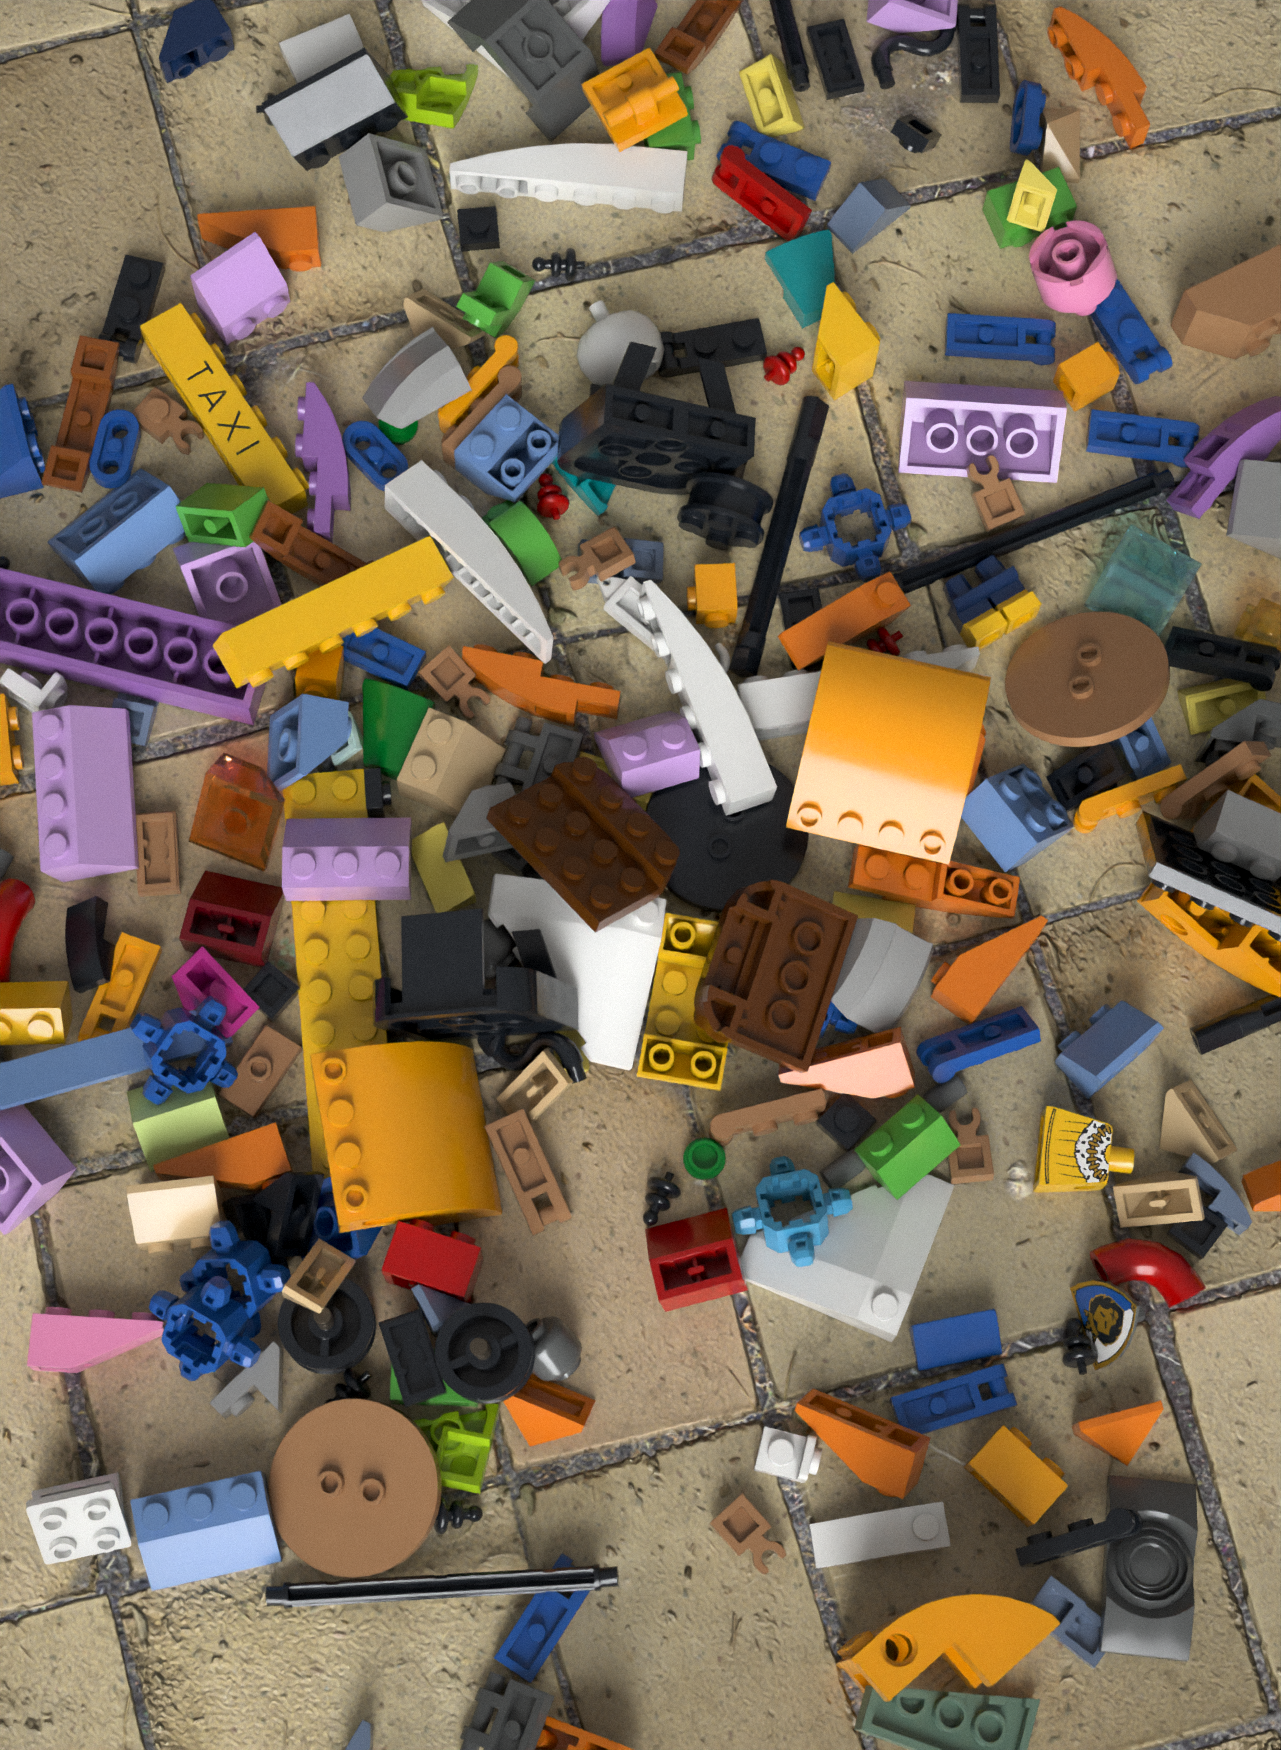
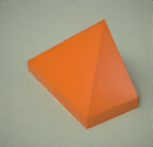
[503,1374,596,1447]
[1072,1401,1164,1466]

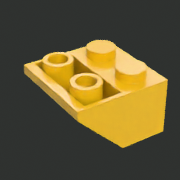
[812,282,880,401]

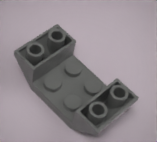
[447,0,600,142]
[1195,699,1281,767]

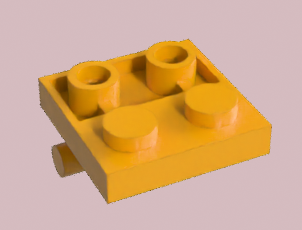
[581,47,688,152]

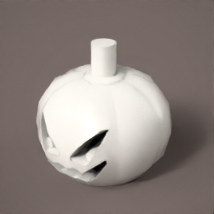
[577,301,665,386]

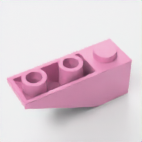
[27,1307,166,1373]

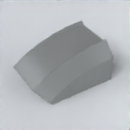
[362,327,471,429]
[831,918,934,1033]

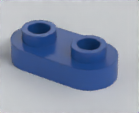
[1010,80,1046,156]
[89,409,141,488]
[342,421,409,491]

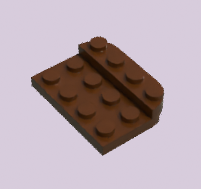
[486,757,680,933]
[693,880,858,1073]

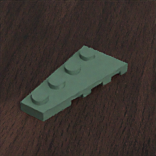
[854,1685,1040,1750]

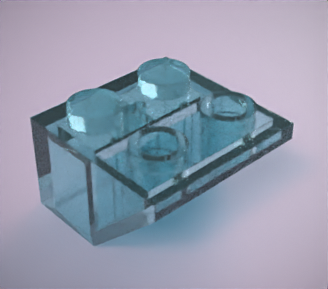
[1084,524,1202,637]

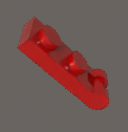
[711,145,812,241]

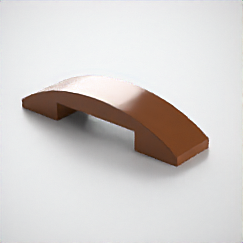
[654,0,744,74]
[42,335,120,493]
[249,500,374,586]

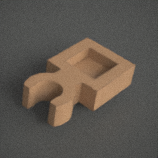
[132,387,204,455]
[966,455,1026,532]
[558,526,636,591]
[418,645,490,720]
[947,1108,994,1184]
[709,1493,786,1575]

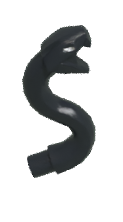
[871,17,957,89]
[477,1032,587,1083]

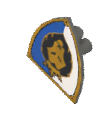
[1070,1280,1145,1370]

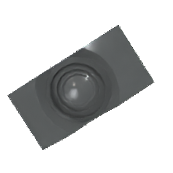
[1099,1475,1198,1662]

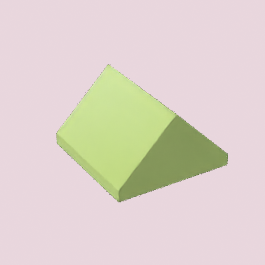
[127,1081,230,1172]

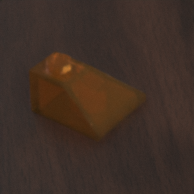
[188,753,285,872]

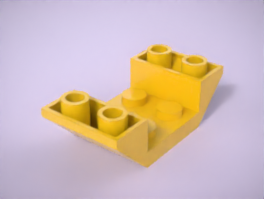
[637,913,728,1091]

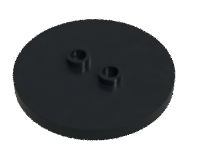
[646,763,809,913]

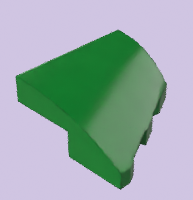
[362,678,435,780]

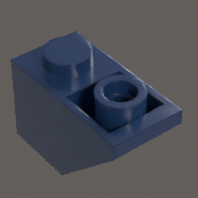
[159,0,234,83]

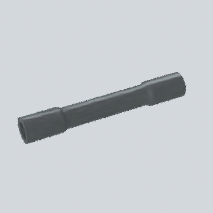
[819,1074,968,1189]

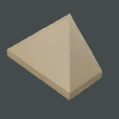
[1040,108,1080,183]
[403,289,486,349]
[496,1048,573,1124]
[1159,1080,1237,1164]
[1113,1170,1205,1228]
[282,1239,356,1314]

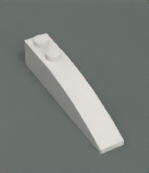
[385,460,553,664]

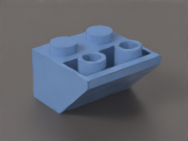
[454,394,559,502]
[961,763,1074,872]

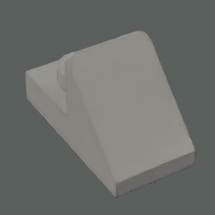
[209,1341,283,1419]

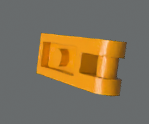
[438,335,519,434]
[1073,764,1187,833]
[78,932,163,1042]

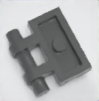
[494,717,583,791]
[460,1671,555,1750]

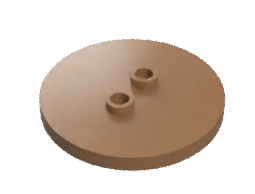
[1005,611,1170,747]
[269,1399,442,1577]

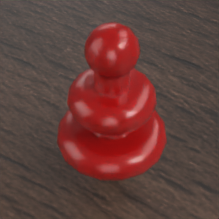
[763,346,805,386]
[537,473,570,520]
[867,627,903,656]

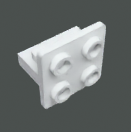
[26,1473,131,1564]

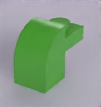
[456,261,535,338]
[482,500,562,586]

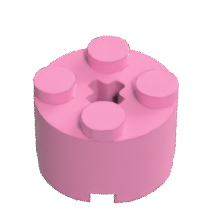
[1029,220,1117,316]

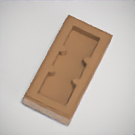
[136,811,181,897]
[219,1025,302,1119]

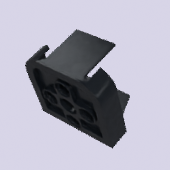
[557,342,756,495]
[373,908,579,1042]

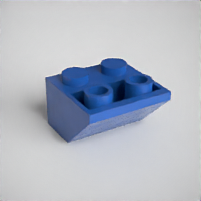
[0,384,46,498]

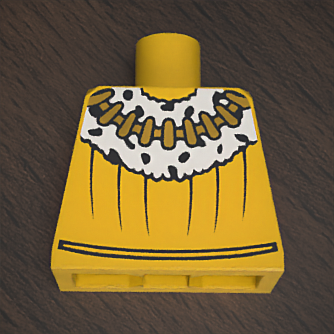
[1033,1106,1135,1193]

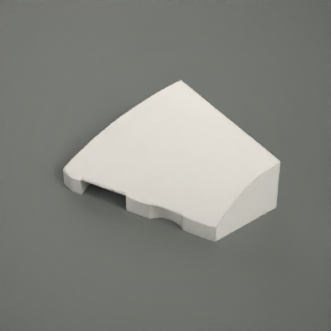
[279,14,364,84]

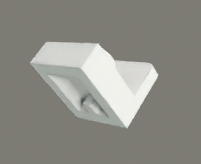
[0,668,68,712]
[754,1426,822,1483]

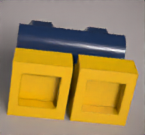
[943,555,1041,650]

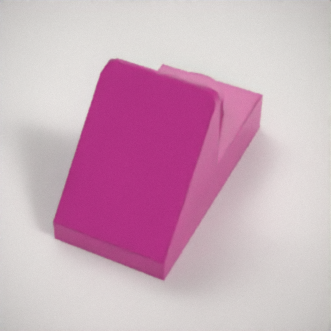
[171,946,260,1038]

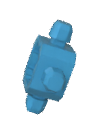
[732,1156,853,1267]

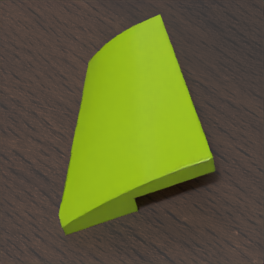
[390,64,478,129]
[414,1404,499,1494]

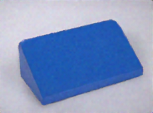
[909,1309,1002,1371]

